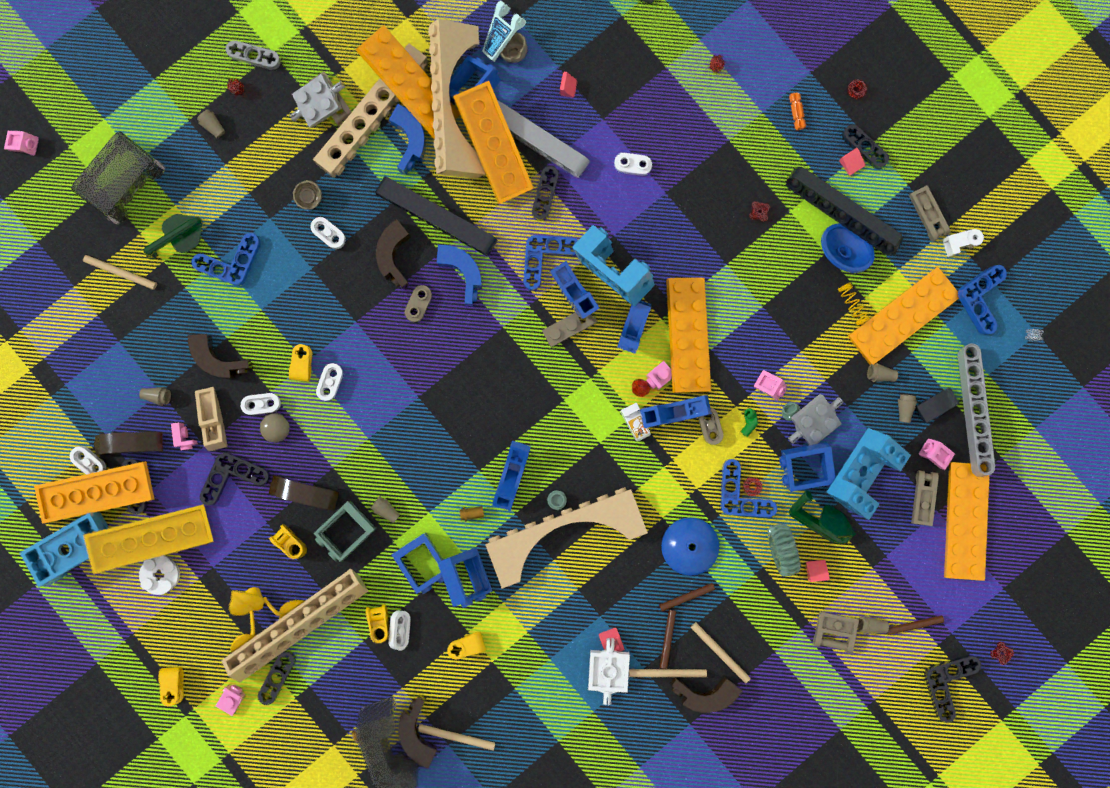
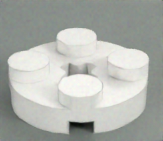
[139,556,180,595]

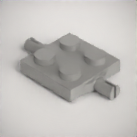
[290,74,345,128]
[788,394,843,445]

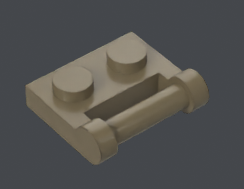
[813,611,859,654]

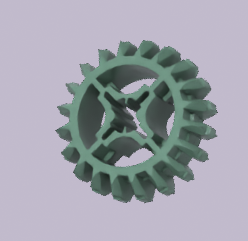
[767,524,801,576]

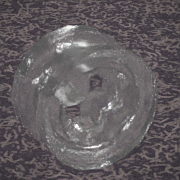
[1025,329,1044,341]

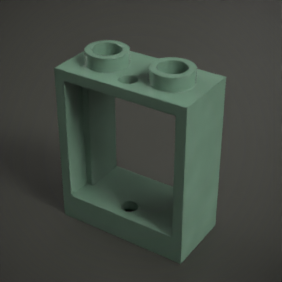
[314,501,377,562]

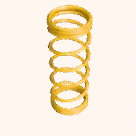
[838,283,870,326]

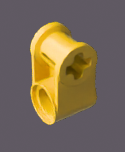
[289,344,313,382]
[269,524,307,559]
[366,604,390,643]
[447,631,486,660]
[159,667,184,706]

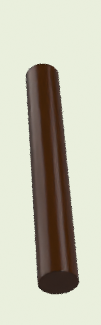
[659,583,715,612]
[660,609,676,669]
[886,615,944,635]

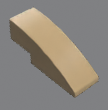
[195,387,227,451]

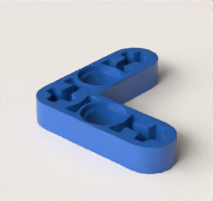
[192,233,261,286]
[523,235,578,291]
[958,265,1007,335]
[720,459,777,517]

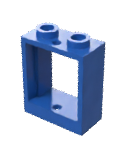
[449,55,501,105]
[779,442,835,492]
[391,533,444,594]
[437,547,492,608]

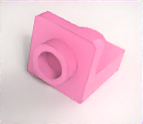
[4,131,38,155]
[646,361,672,390]
[754,370,787,401]
[171,423,198,450]
[919,439,955,470]
[216,684,246,716]

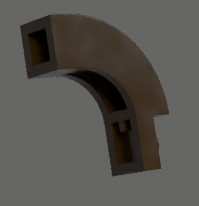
[376,219,411,290]
[188,334,253,379]
[94,432,163,455]
[268,475,339,511]
[670,676,742,713]
[398,694,438,769]

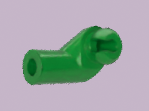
[740,408,758,438]

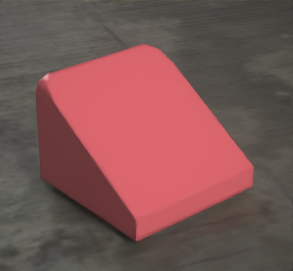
[560,72,577,98]
[839,148,866,176]
[806,560,830,582]
[599,628,625,652]

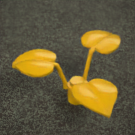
[229,587,305,653]

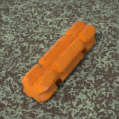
[789,92,806,130]

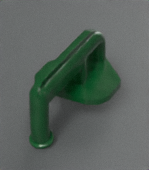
[143,214,203,260]
[789,491,855,544]

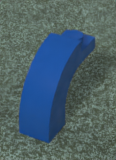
[389,104,426,175]
[437,244,482,307]
[549,261,599,319]
[617,300,652,353]
[640,395,712,428]
[492,441,531,511]

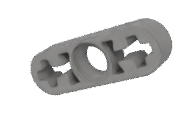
[226,41,281,70]

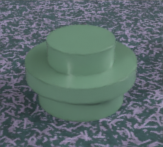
[782,402,801,421]
[547,491,567,510]

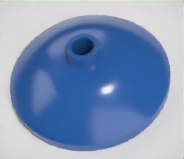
[821,223,875,273]
[661,517,719,576]

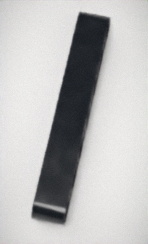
[786,166,903,256]
[375,176,498,256]

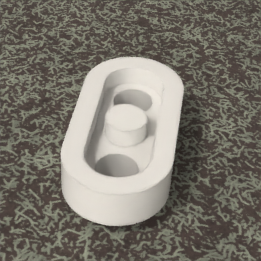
[614,153,652,176]
[311,217,346,249]
[316,363,343,401]
[241,393,281,415]
[70,446,106,474]
[388,610,410,650]

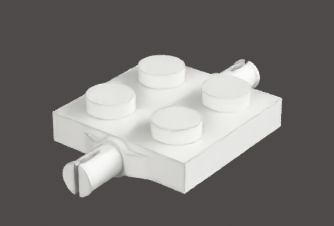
[588,638,630,705]

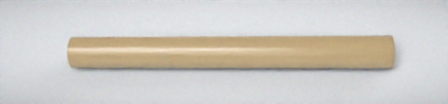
[83,255,157,290]
[690,622,751,684]
[629,669,707,677]
[418,724,495,751]

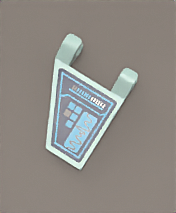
[482,1,526,62]

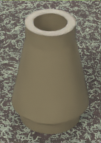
[197,109,225,138]
[867,363,898,382]
[139,387,171,406]
[898,394,917,423]
[371,496,400,523]
[858,615,889,635]

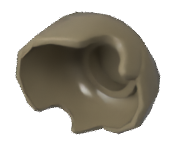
[500,32,528,63]
[293,180,322,210]
[260,413,290,443]

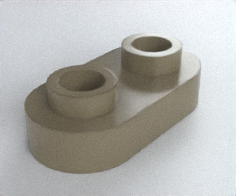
[405,285,432,322]
[698,407,723,445]

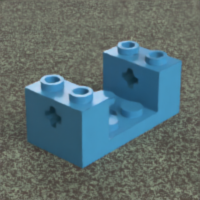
[572,225,655,307]
[826,428,911,520]
[20,512,109,587]

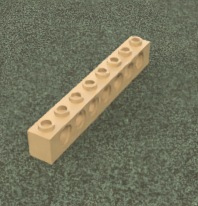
[313,43,428,178]
[222,569,368,682]

